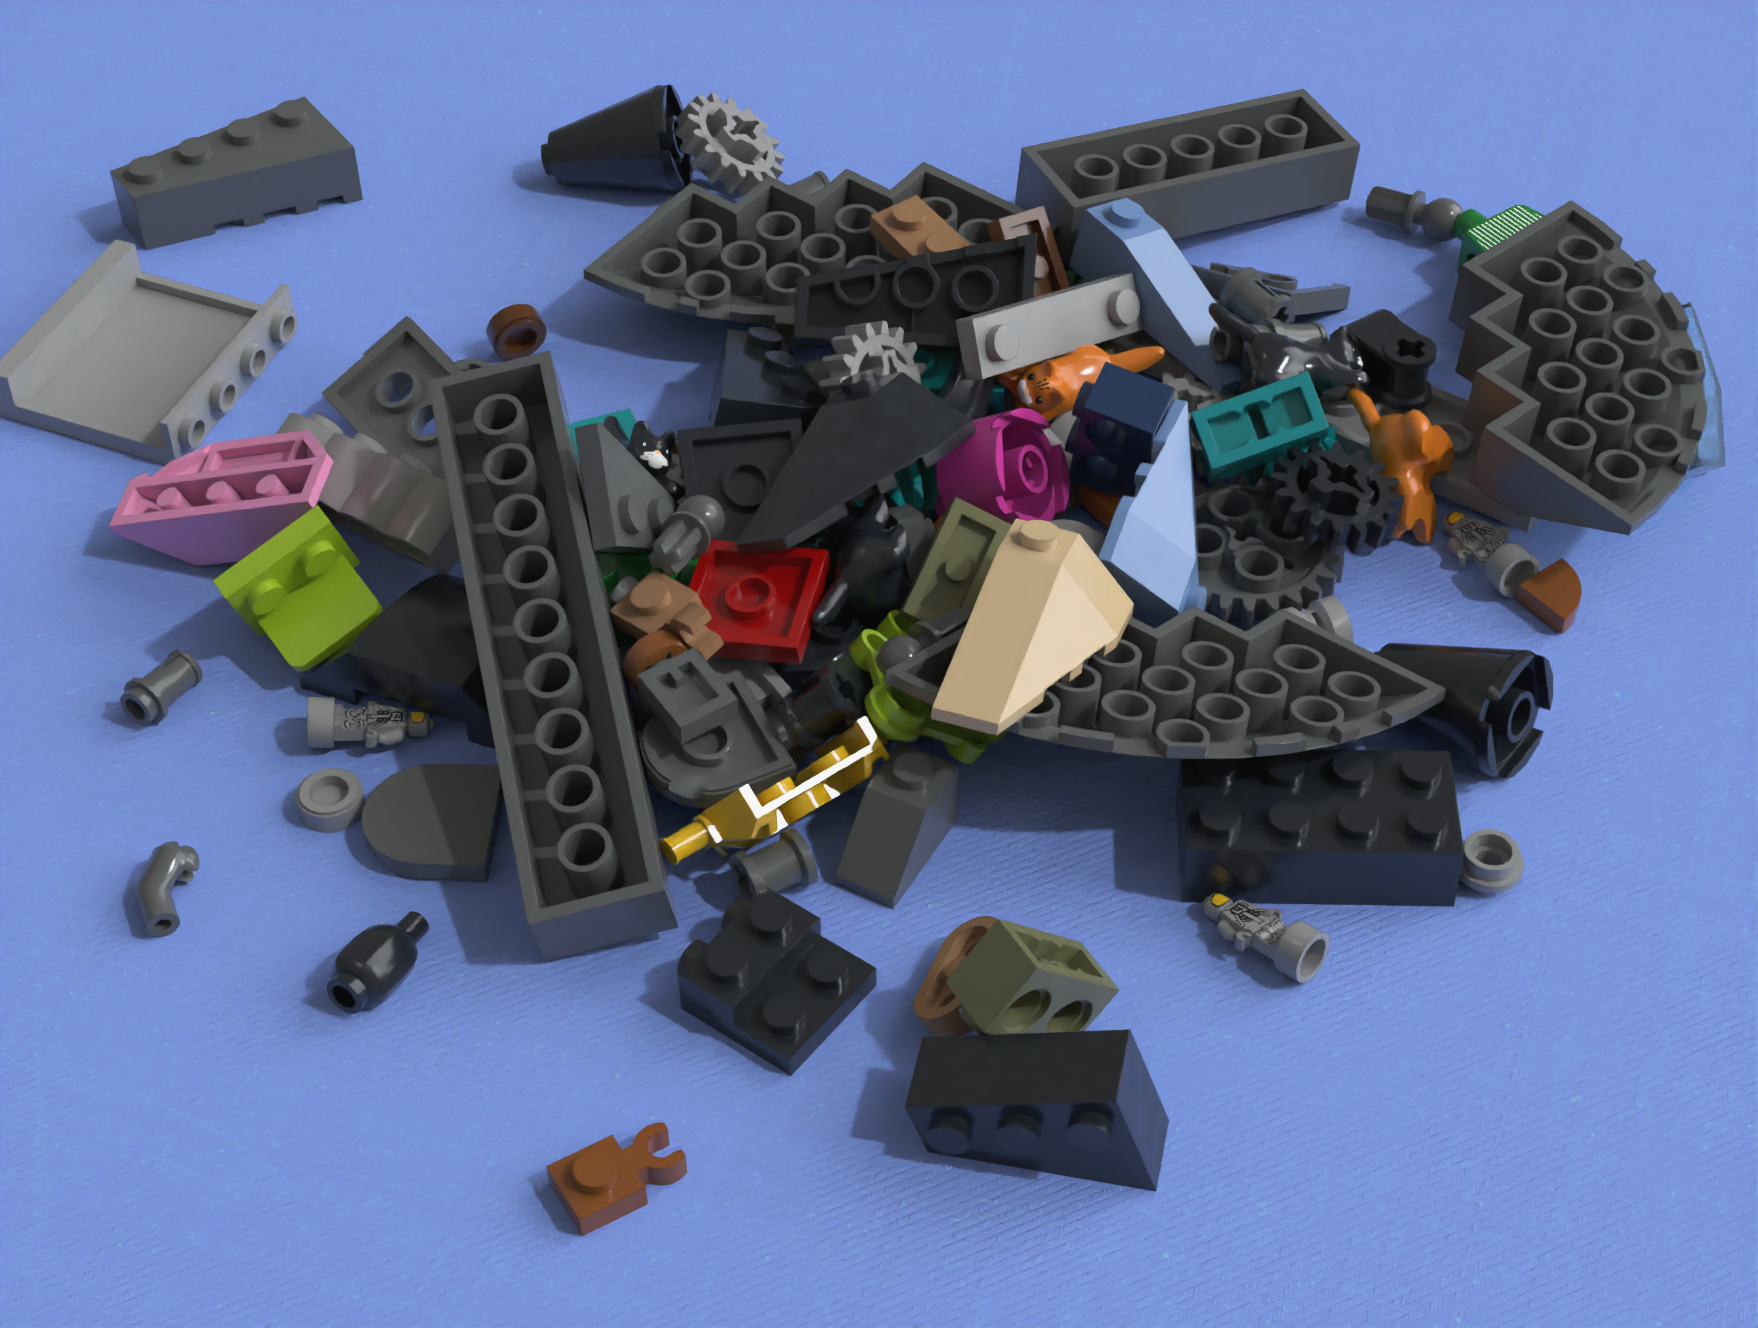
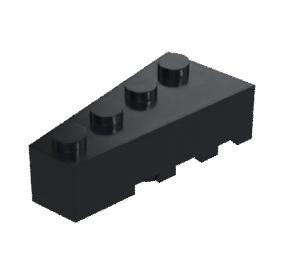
[792,233,1037,351]

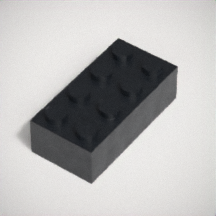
[1176,749,1465,907]

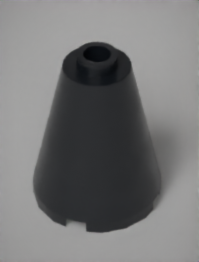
[541,84,693,192]
[1374,642,1554,779]

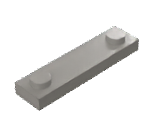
[956,273,1143,380]

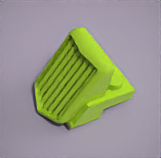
[213,505,383,672]

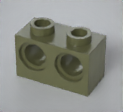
[945,919,1119,1035]

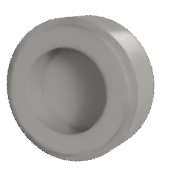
[296,768,365,833]

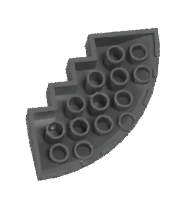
[583,162,1059,324]
[1448,200,1708,535]
[885,606,1446,759]

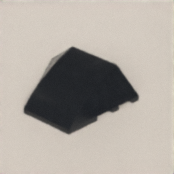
[300,574,495,749]

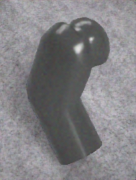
[134,841,199,937]

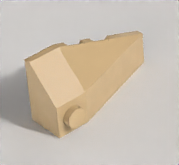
[931,518,1134,736]

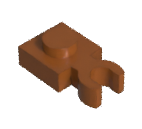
[546,1122,687,1236]

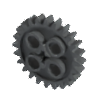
[1194,473,1346,632]

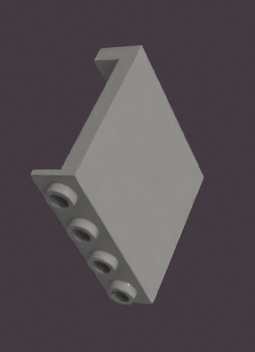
[0,239,298,465]

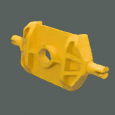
[660,716,890,865]

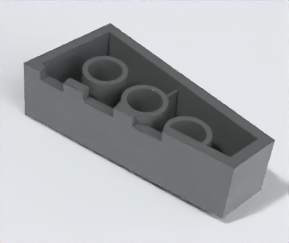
[110,96,363,250]

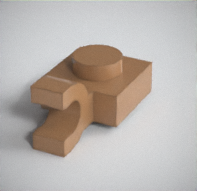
[609,569,724,661]

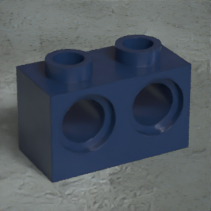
[1064,362,1175,499]

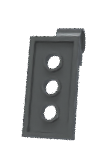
[322,316,463,480]

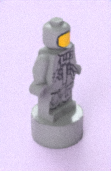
[1443,511,1540,598]
[307,697,433,748]
[1203,892,1329,983]

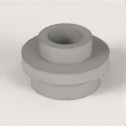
[1459,829,1524,893]

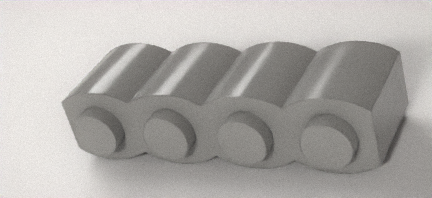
[276,413,460,575]

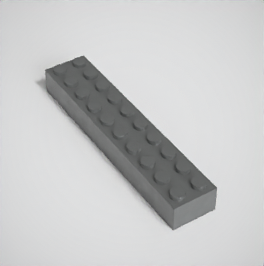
[428,350,679,961]

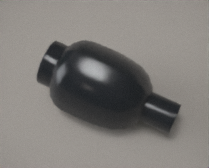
[327,911,429,1014]

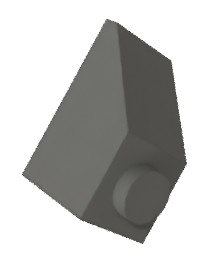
[834,742,959,909]

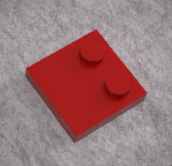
[688,540,831,665]

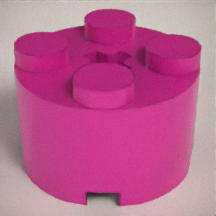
[936,408,1070,525]

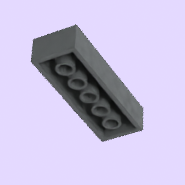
[1015,89,1361,263]

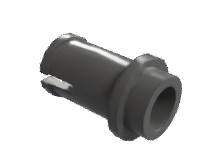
[120,649,203,725]

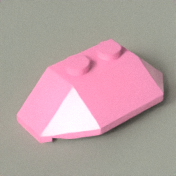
[108,430,334,566]

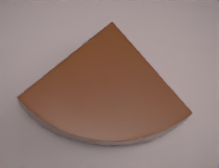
[1516,558,1582,634]

